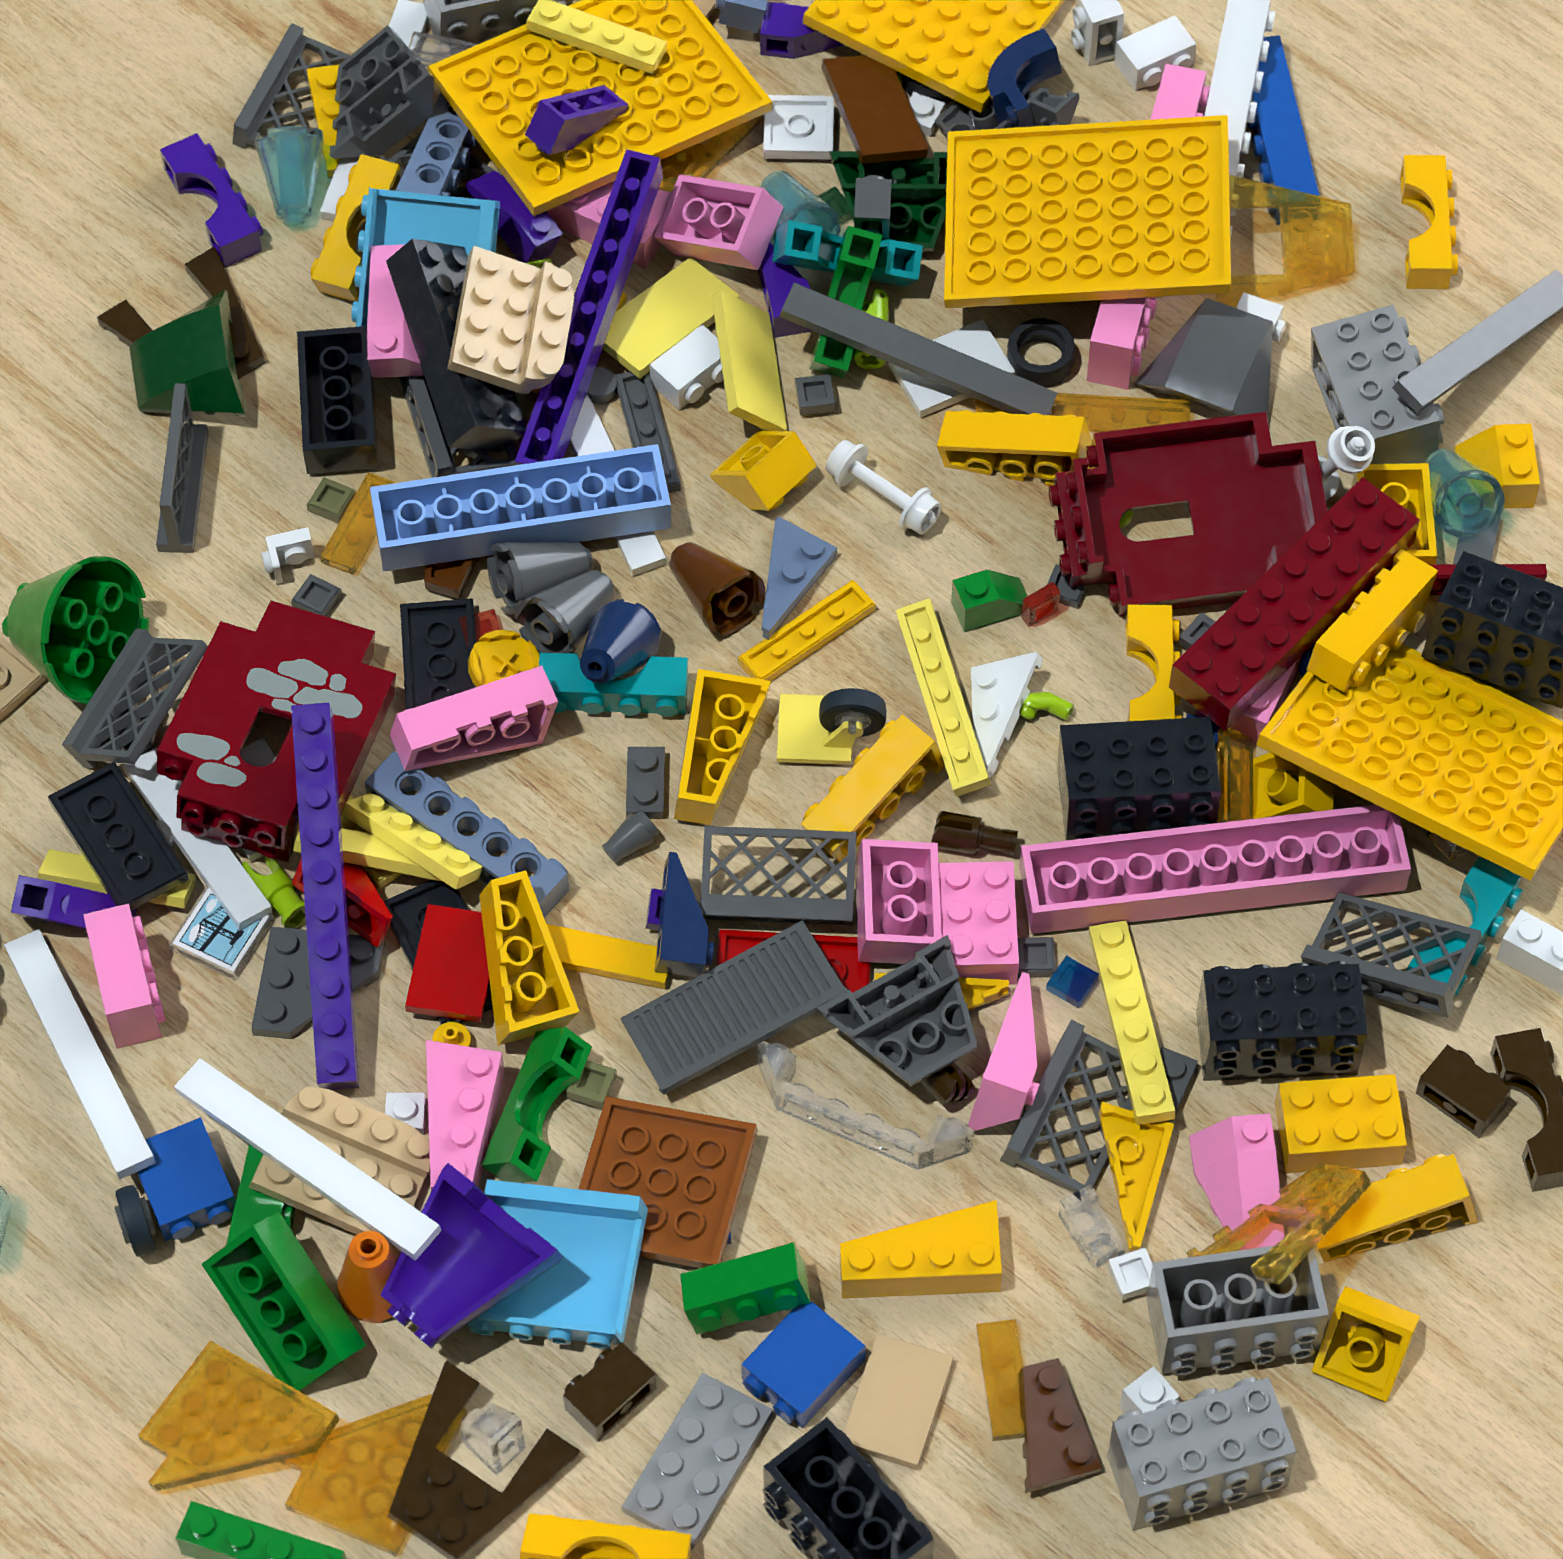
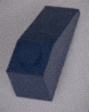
[655,852,714,977]

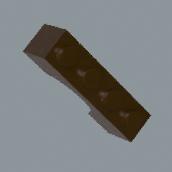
[1490,1028,1563,1192]

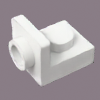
[261,527,315,584]

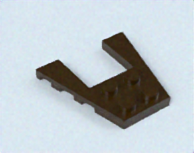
[97,247,265,380]
[387,1360,580,1559]

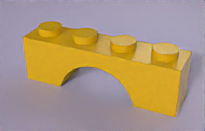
[310,154,404,302]
[1400,155,1458,289]
[1126,605,1182,721]
[520,1513,691,1559]

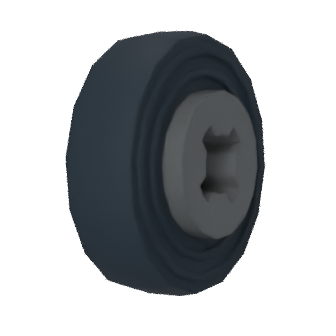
[114,1185,156,1257]

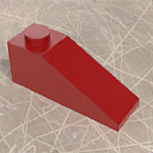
[292,858,393,948]

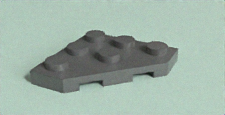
[251,926,385,1039]

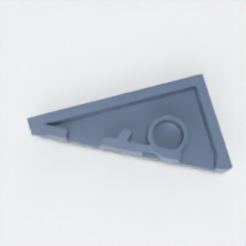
[761,516,837,640]

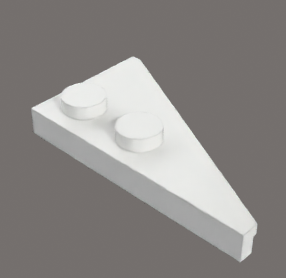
[971,652,1042,779]

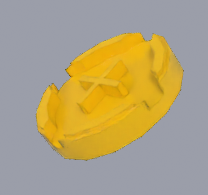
[468,630,540,687]

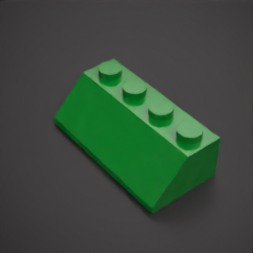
[201,1212,367,1398]

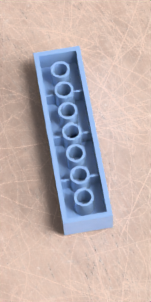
[370,444,671,571]

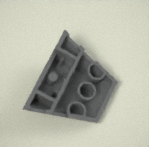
[330,25,434,159]
[935,88,1080,137]
[1134,298,1273,418]
[816,935,978,1086]

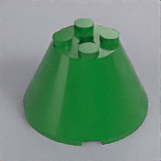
[2,556,149,704]

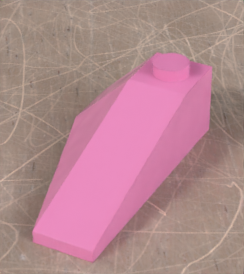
[367,244,424,378]
[967,972,1040,1131]
[1189,1113,1285,1251]

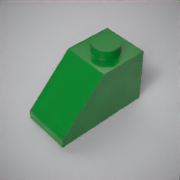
[951,569,1033,632]

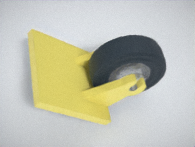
[777,688,887,765]

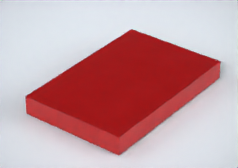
[405,904,490,1023]

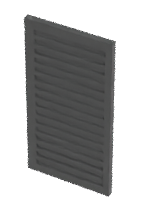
[620,920,847,1095]

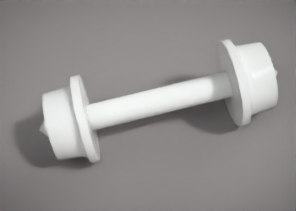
[1318,426,1375,500]
[825,440,942,534]

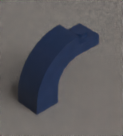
[988,28,1062,128]

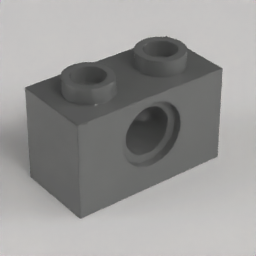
[854,175,892,240]

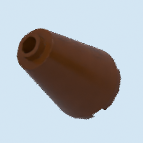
[669,542,765,635]

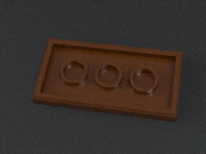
[821,55,929,164]

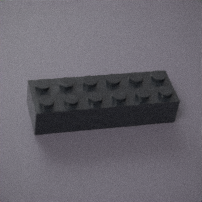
[386,238,526,453]

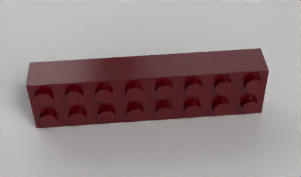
[1169,477,1420,731]

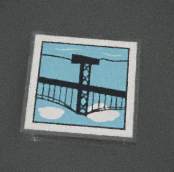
[169,886,274,981]

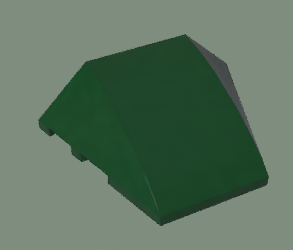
[830,151,947,251]
[129,290,246,416]

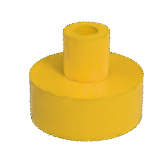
[432,1022,472,1047]

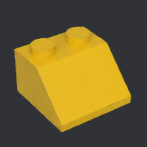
[1454,423,1540,510]
[709,431,817,511]
[1246,752,1334,820]
[1311,1286,1421,1402]

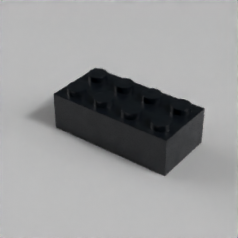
[297,326,379,474]

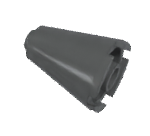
[487,542,593,615]
[514,570,614,655]

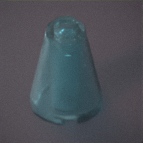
[254,126,324,225]
[760,171,840,244]
[1425,448,1505,537]

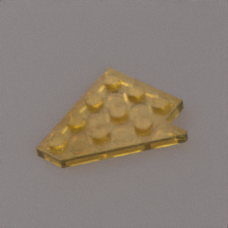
[138,1340,340,1491]
[273,1394,467,1556]

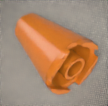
[337,1231,401,1324]

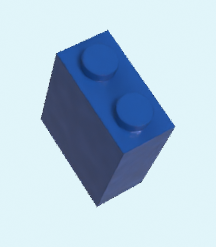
[136,1117,236,1242]
[741,1301,866,1429]

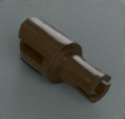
[931,811,1018,855]
[920,1063,974,1104]

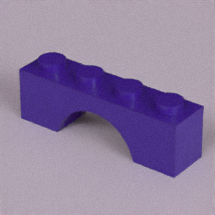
[160,133,263,268]

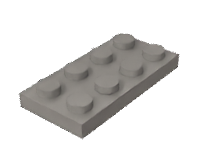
[622,1372,773,1550]

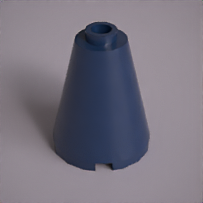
[580,599,661,683]

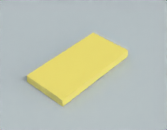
[602,257,740,379]
[712,289,787,431]

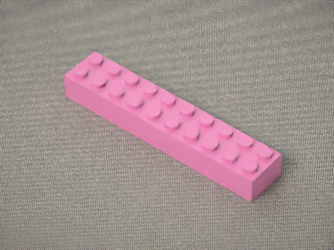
[1087,64,1210,390]
[1019,805,1411,934]

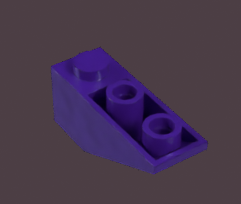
[760,2,844,59]
[11,875,137,930]

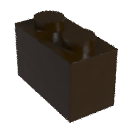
[1416,1044,1511,1138]
[563,1342,656,1442]

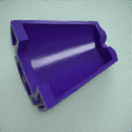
[381,1163,563,1349]

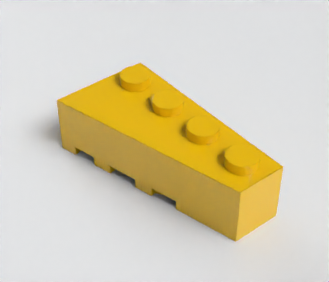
[937,410,1095,486]
[1307,549,1438,692]
[673,669,771,825]
[801,714,945,863]
[479,870,580,1046]
[1303,1154,1478,1262]
[840,1200,1002,1299]

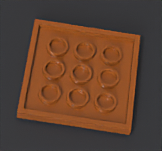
[578,1096,758,1268]

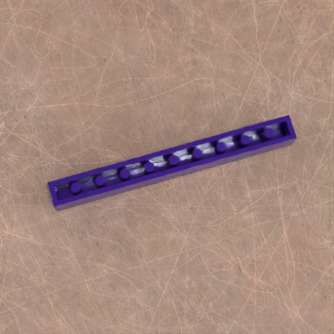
[515,149,663,465]
[291,702,359,1090]

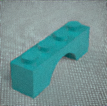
[772,220,923,287]
[539,652,689,717]
[1407,857,1523,996]

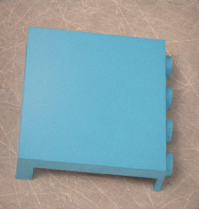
[351,188,500,327]
[467,1179,648,1349]

